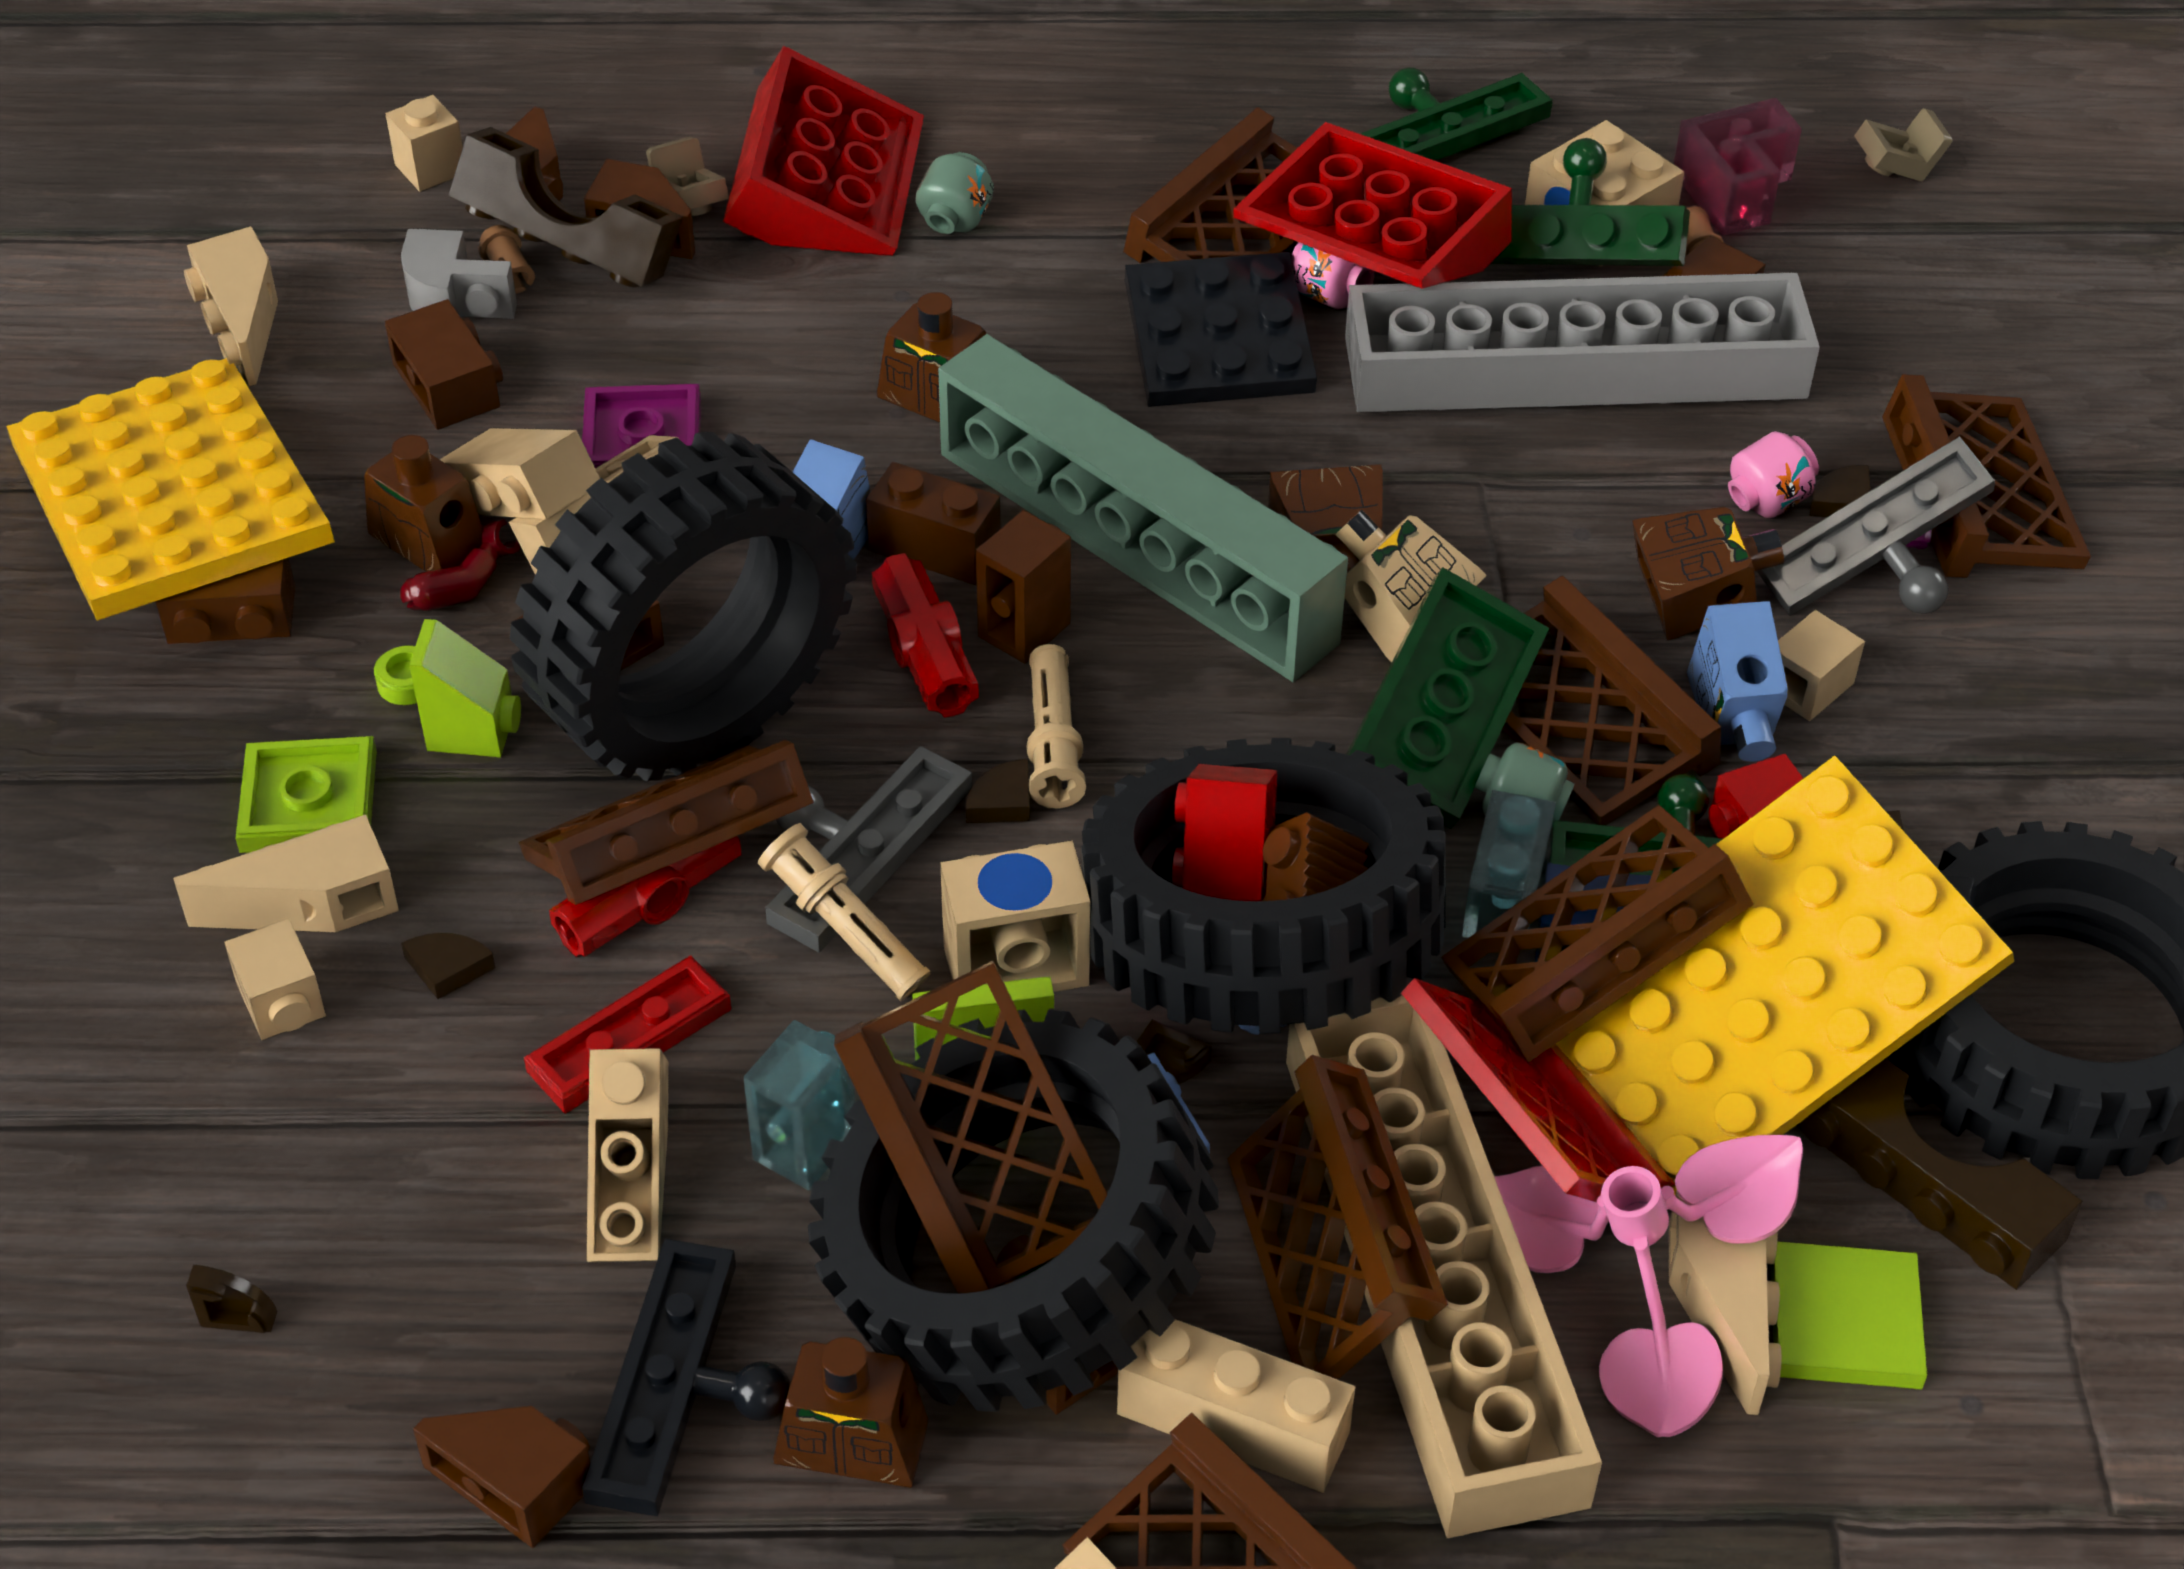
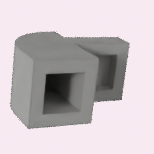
[401,229,517,319]

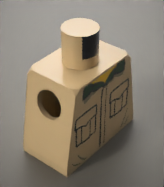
[1335,510,1487,663]

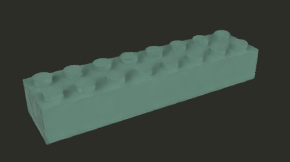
[938,334,1348,683]

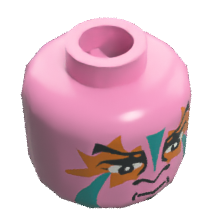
[1291,243,1374,310]
[1728,431,1819,519]

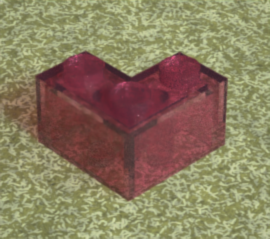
[1674,98,1802,235]

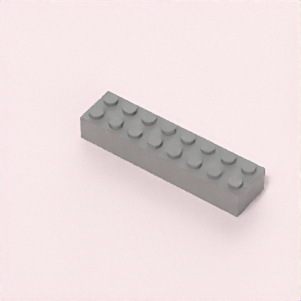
[1345,273,1820,412]

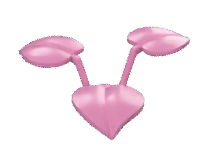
[1494,1135,1803,1437]

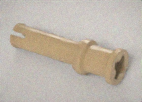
[1026,644,1086,809]
[758,823,931,1002]

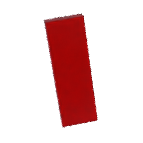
[524,955,732,1114]

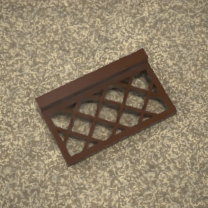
[1123,107,1299,263]
[1882,374,2091,578]
[1502,575,1721,825]
[519,740,814,905]
[1441,805,1754,1063]
[834,961,1108,1294]
[1227,1055,1448,1380]
[1062,1412,1357,1569]

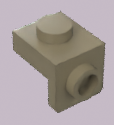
[1854,108,1952,182]
[646,136,729,216]

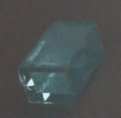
[1462,790,1556,938]
[743,1020,855,1190]

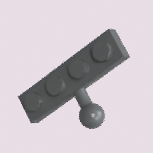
[1756,436,1995,616]
[765,746,972,953]

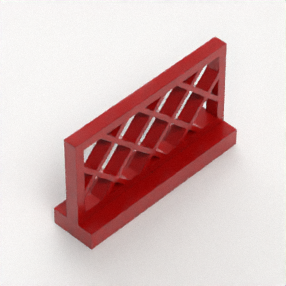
[1401,978,1675,1222]

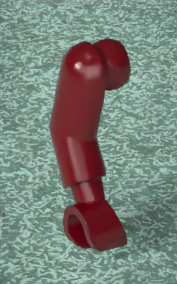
[400,519,521,611]

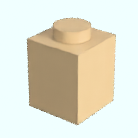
[385,95,463,192]
[1778,610,1865,721]
[224,918,326,1040]

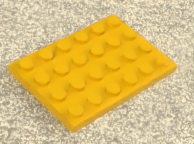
[6,358,335,621]
[1556,755,2014,1195]

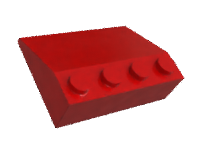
[723,45,924,256]
[1233,122,1512,289]

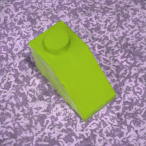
[409,619,521,758]

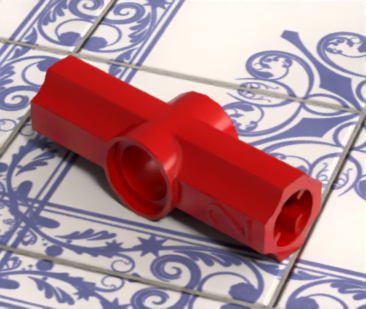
[872,553,979,718]
[549,836,742,957]

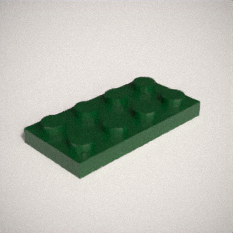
[1346,567,1549,829]

